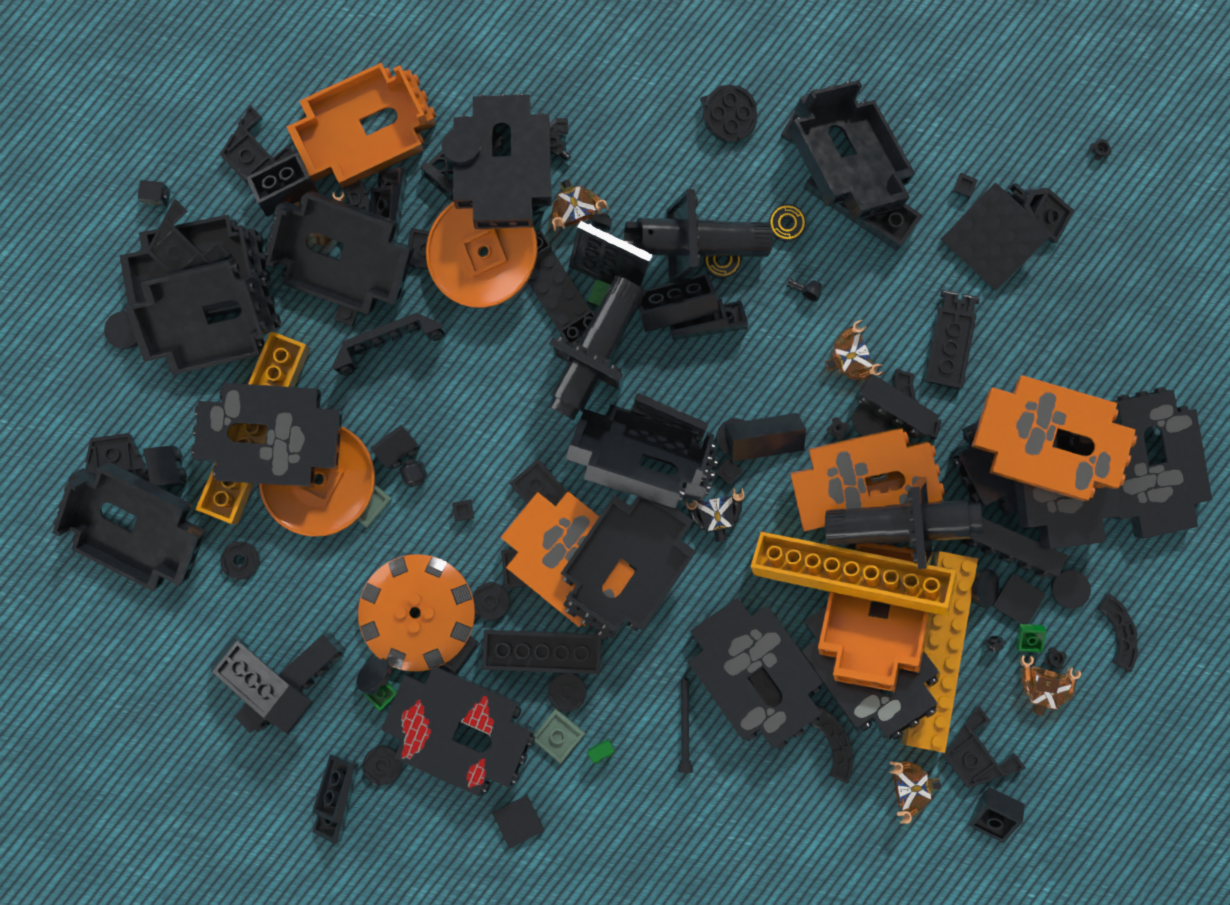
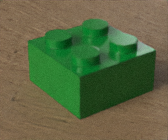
[588,280,610,307]
[1016,624,1047,653]
[363,682,397,711]
[587,738,615,764]

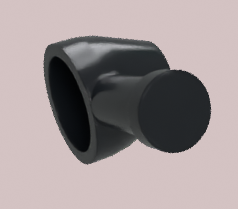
[786,278,822,302]

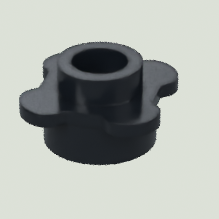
[1089,139,1112,161]
[826,417,849,440]
[984,636,1006,652]
[1044,647,1067,670]

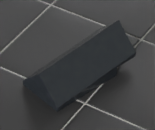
[369,167,408,242]
[670,299,748,340]
[725,413,806,462]
[312,754,359,844]

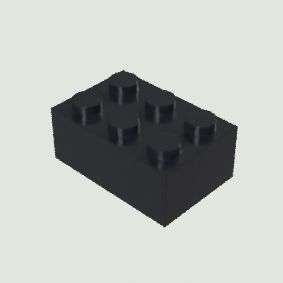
[246,152,318,217]

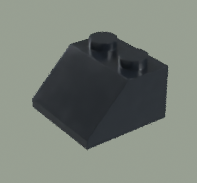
[370,425,420,470]
[143,445,187,489]
[968,787,1025,843]

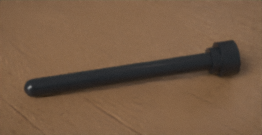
[678,677,693,773]

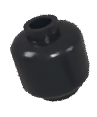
[400,458,428,488]

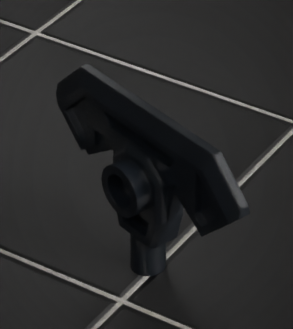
[550,118,571,162]

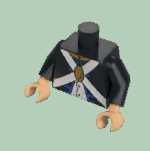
[684,488,745,542]

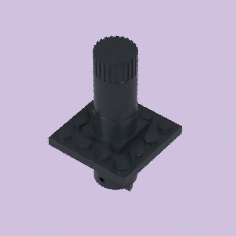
[624,189,773,283]
[548,276,646,421]
[825,477,984,569]

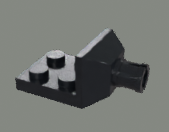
[1006,183,1075,243]

